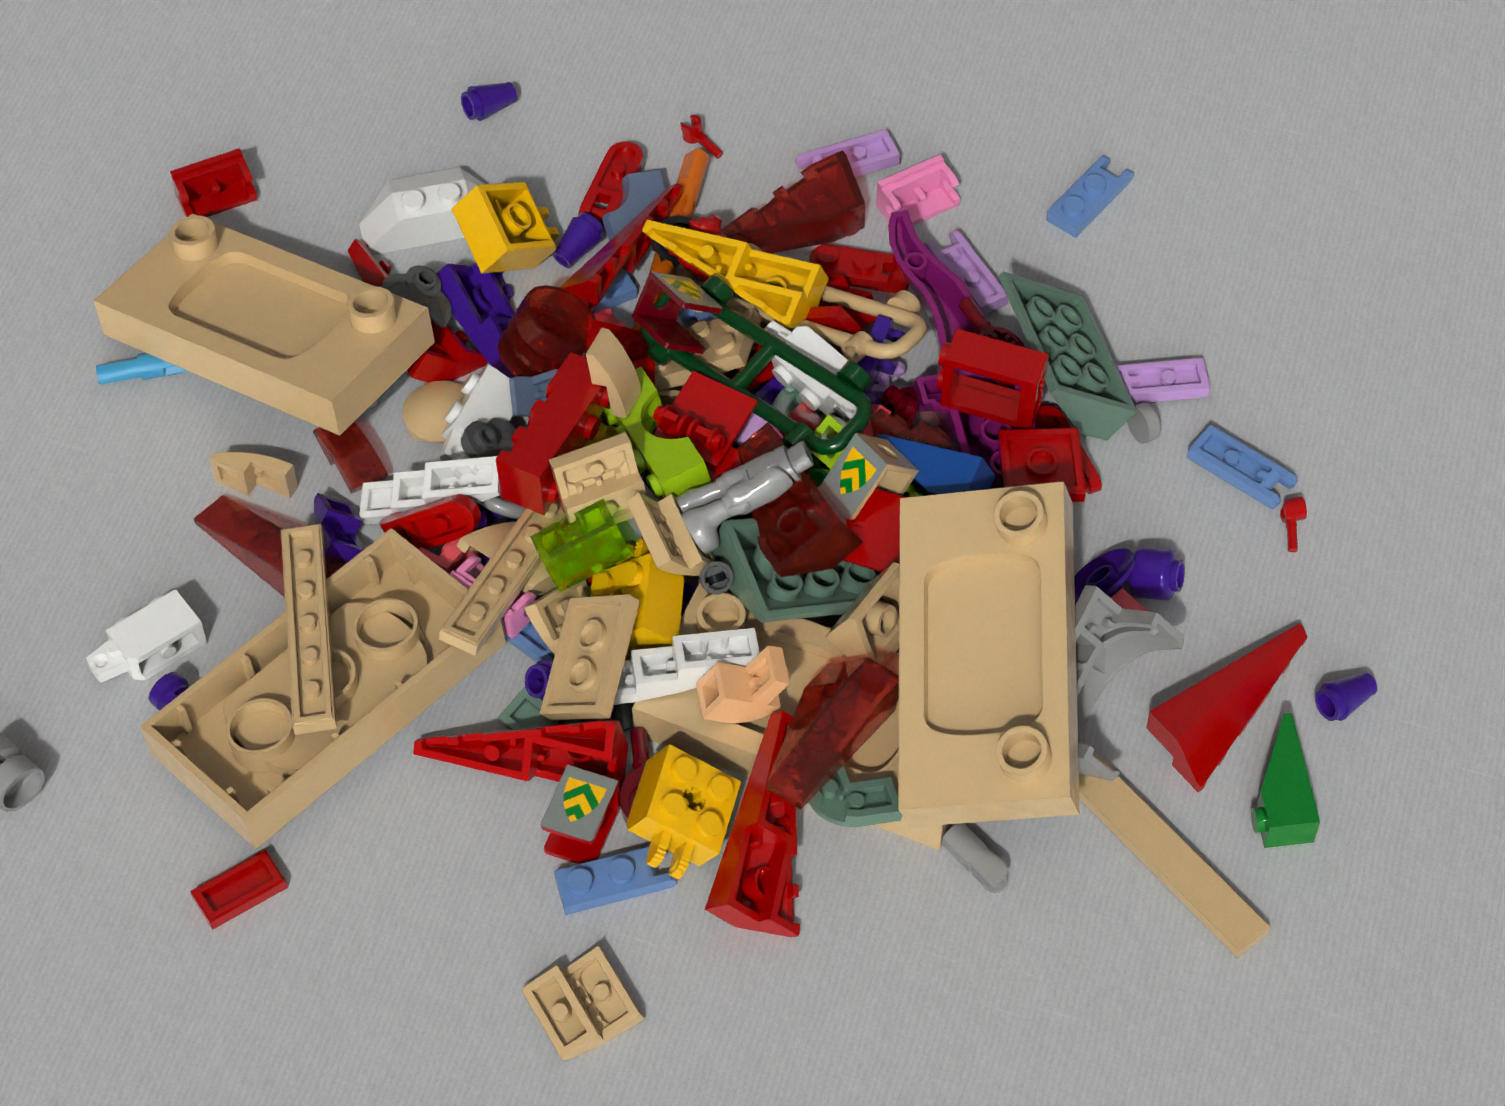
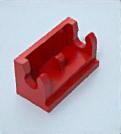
[170,148,258,217]

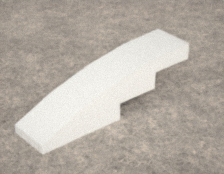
[359,456,500,525]
[614,628,760,705]

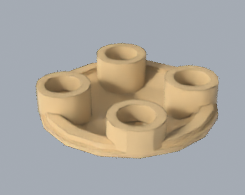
[402,381,465,443]

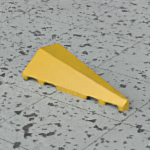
[642,220,829,329]

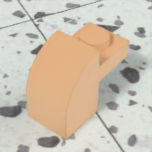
[696,645,790,723]

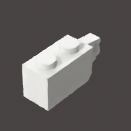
[439,365,513,461]
[85,589,207,683]

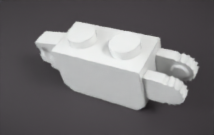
[764,321,856,422]

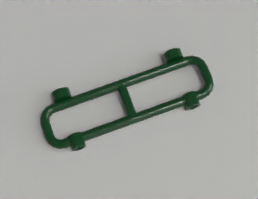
[640,275,873,455]

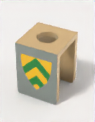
[819,433,919,520]

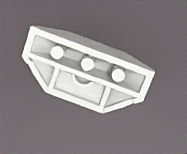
[359,167,485,255]

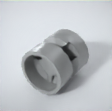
[0,733,45,812]

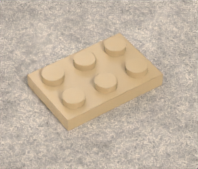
[649,308,761,392]
[539,594,640,720]

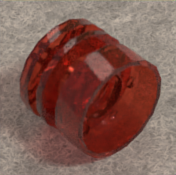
[497,285,596,377]

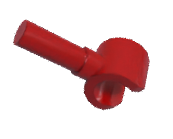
[680,115,723,159]
[1280,497,1307,552]

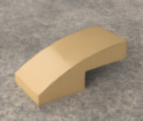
[586,328,642,418]
[210,452,298,498]

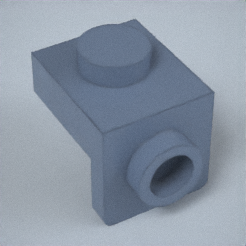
[509,369,558,416]

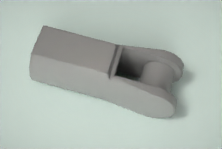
[942,823,1008,893]

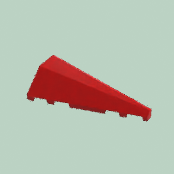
[557,184,683,323]
[1146,623,1307,792]

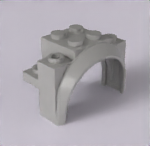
[1075,585,1184,781]

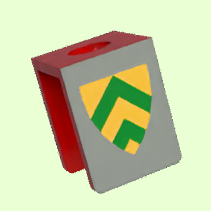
[541,765,621,864]

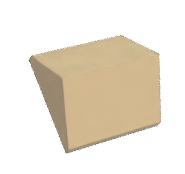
[825,562,900,678]

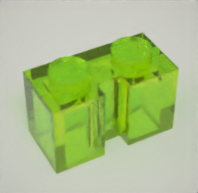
[530,499,632,592]

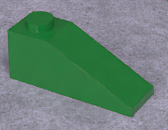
[1251,713,1320,848]

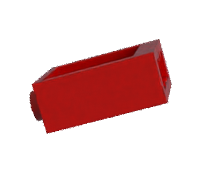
[936,328,1049,429]

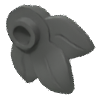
[381,265,452,328]
[461,418,516,458]

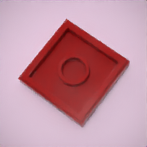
[998,427,1086,502]

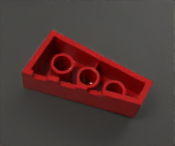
[495,352,611,516]

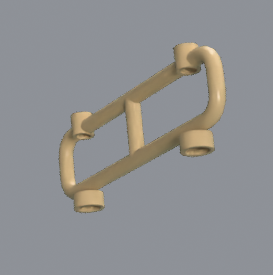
[677,243,927,363]

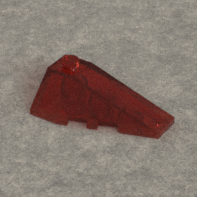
[722,150,865,254]
[738,422,863,577]
[193,495,348,598]
[766,657,899,810]

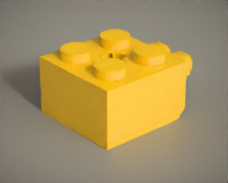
[451,182,560,274]
[590,538,684,659]
[626,744,741,879]

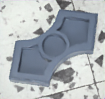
[602,169,665,241]

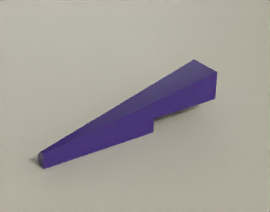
[436,262,534,418]

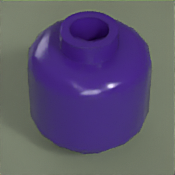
[1124,547,1185,601]

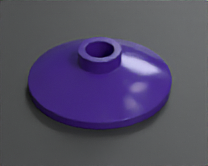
[1074,548,1136,605]

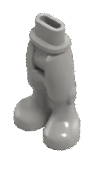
[677,441,814,555]

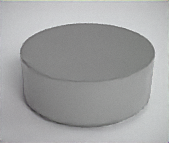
[1127,403,1161,444]

